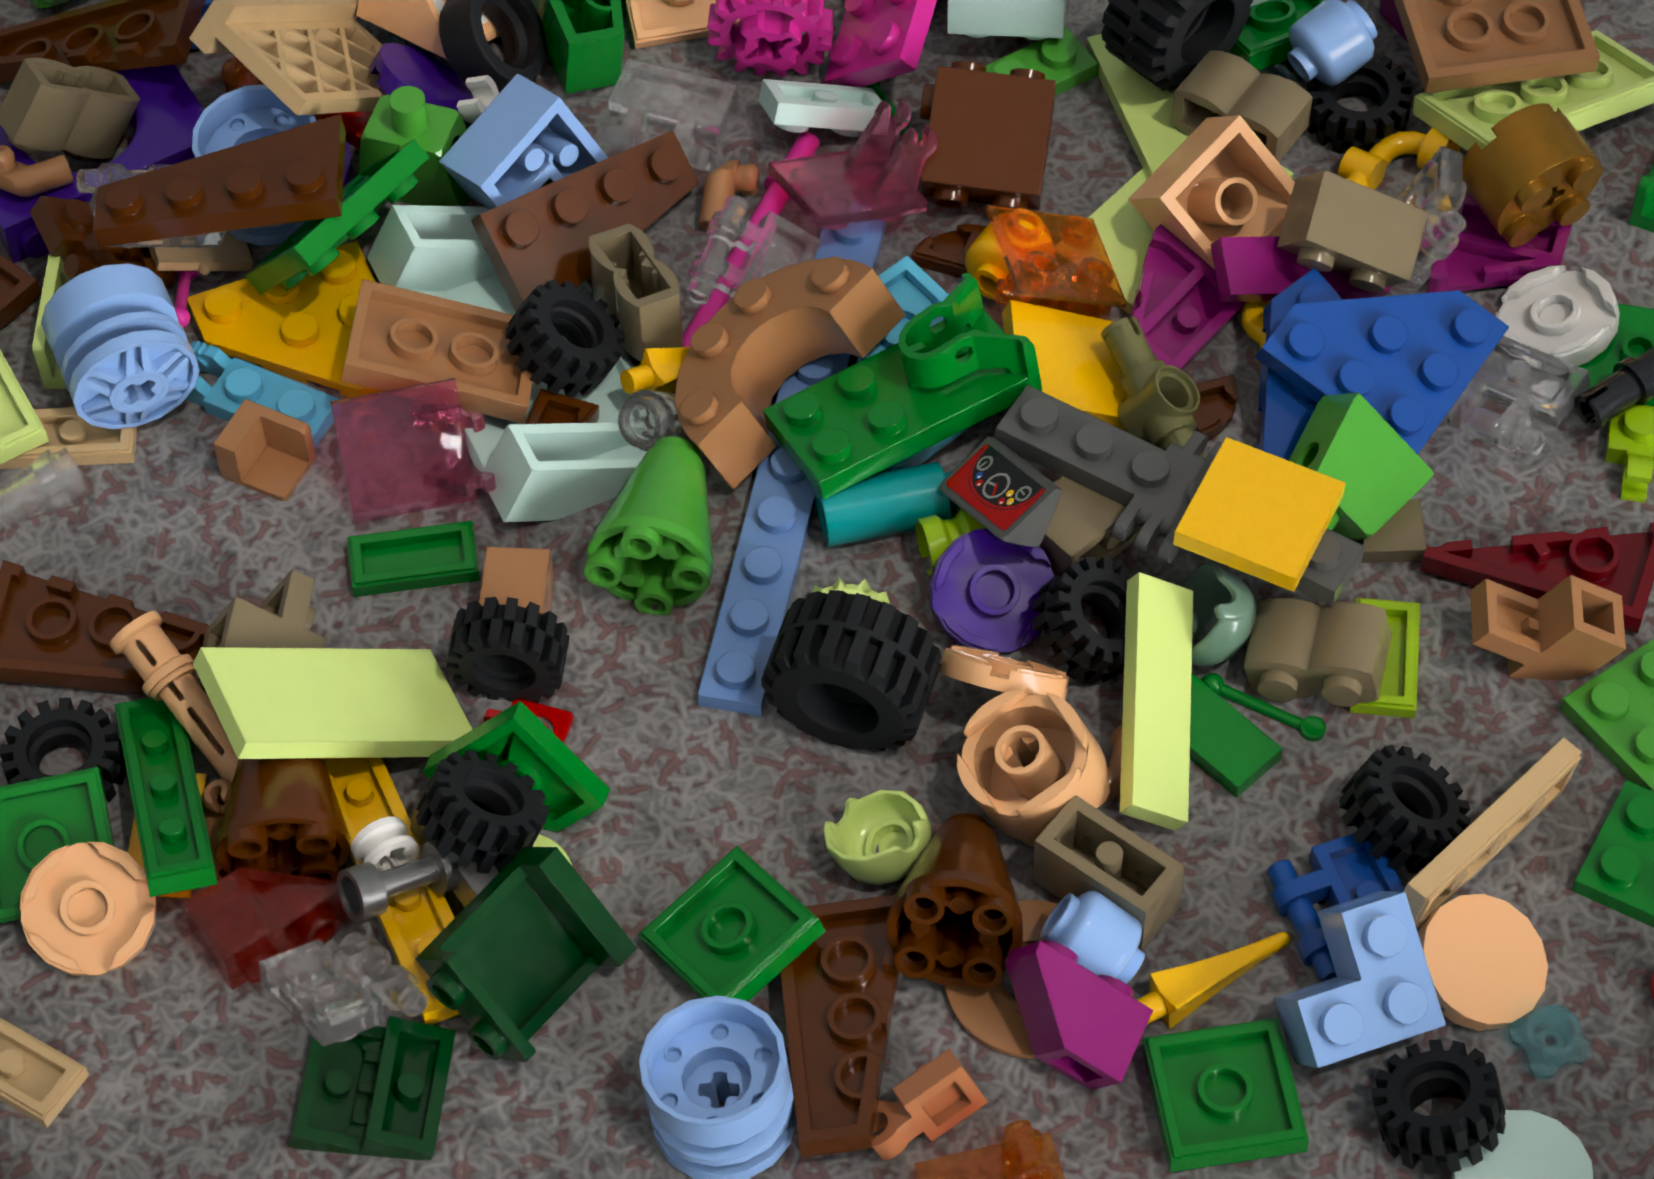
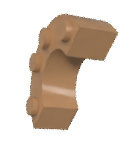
[675,257,906,490]

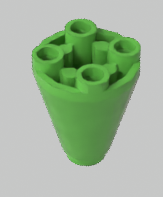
[584,436,713,616]

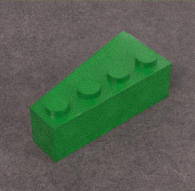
[531,0,625,94]

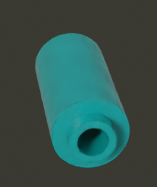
[814,461,960,548]

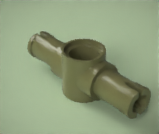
[1101,316,1207,458]

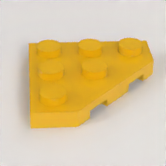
[187,241,389,401]

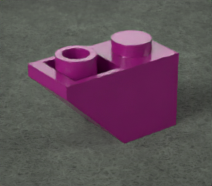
[1005,940,1153,1090]

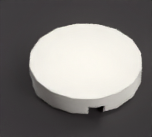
[1495,265,1620,371]

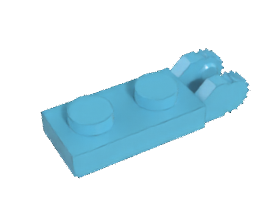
[185,341,342,448]

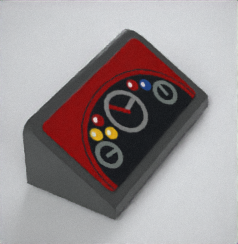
[939,436,1063,548]

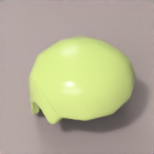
[823,789,931,885]

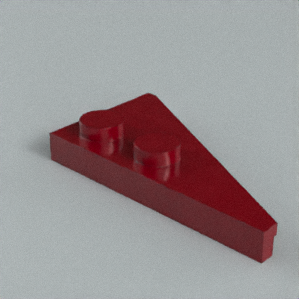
[1420,522,1654,634]

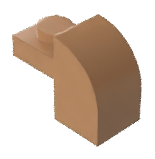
[1470,575,1626,680]

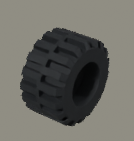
[1101,0,1253,92]
[761,590,941,752]

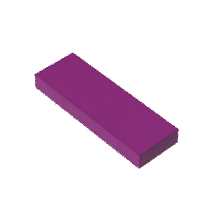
[1210,236,1390,302]

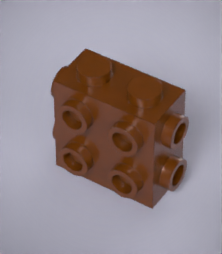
[912,61,1056,216]

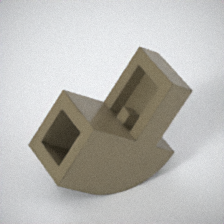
[195,569,327,682]

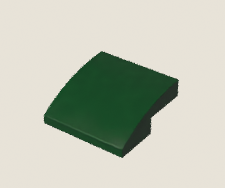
[288,1012,456,1161]

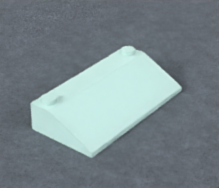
[367,205,673,522]

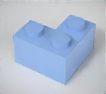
[439,73,608,210]
[1274,891,1446,1068]

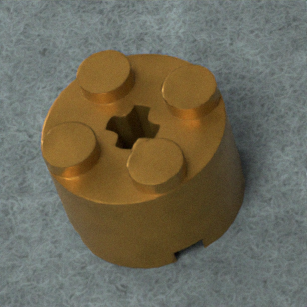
[1458,103,1603,248]

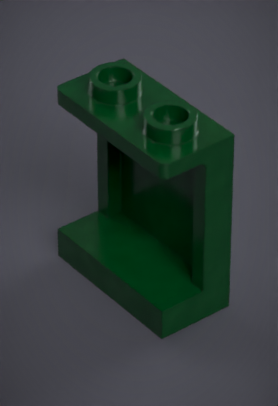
[415,846,637,1062]

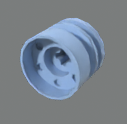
[192,84,316,246]
[41,263,200,430]
[639,995,797,1179]

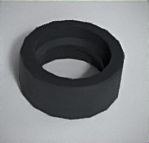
[439,0,547,93]

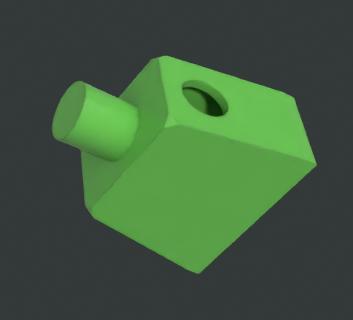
[358,86,470,206]
[1288,392,1434,539]

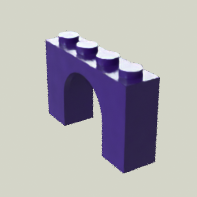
[0,65,204,263]

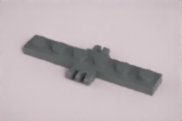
[995,385,1365,606]

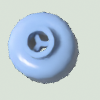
[1287,0,1377,86]
[1040,890,1145,984]

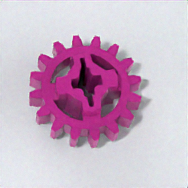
[707,0,834,77]

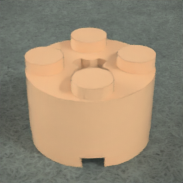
[957,689,1110,847]

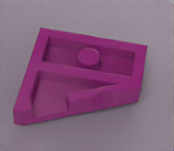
[1426,192,1572,293]
[1130,224,1246,370]

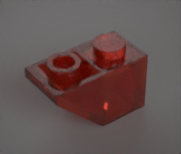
[182,868,348,989]

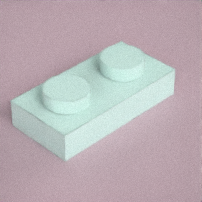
[758,79,889,137]

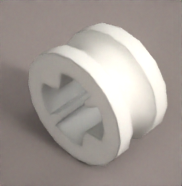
[350,816,420,872]

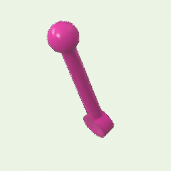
[174,271,199,328]

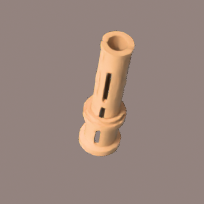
[109,611,239,782]

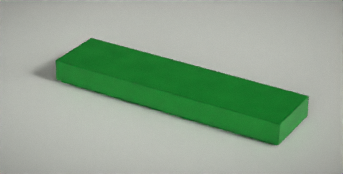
[114,697,217,897]

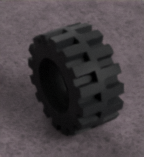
[505,280,625,397]

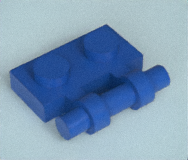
[1267,833,1421,982]

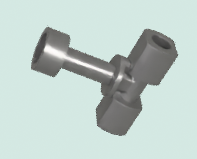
[337,806,499,922]

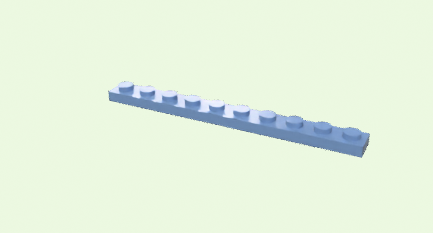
[698,205,887,716]

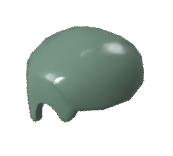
[1181,561,1257,667]

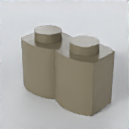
[1171,50,1313,162]
[0,58,141,161]
[589,223,683,361]
[1244,598,1392,707]

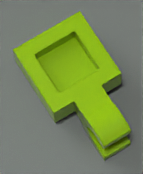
[1605,404,1654,503]

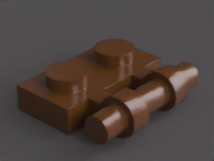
[29,196,176,290]

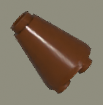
[215,758,351,893]
[886,813,1023,990]

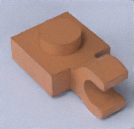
[872,1048,988,1161]

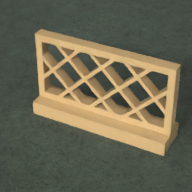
[189,0,385,115]

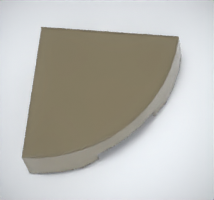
[1361,499,1426,563]

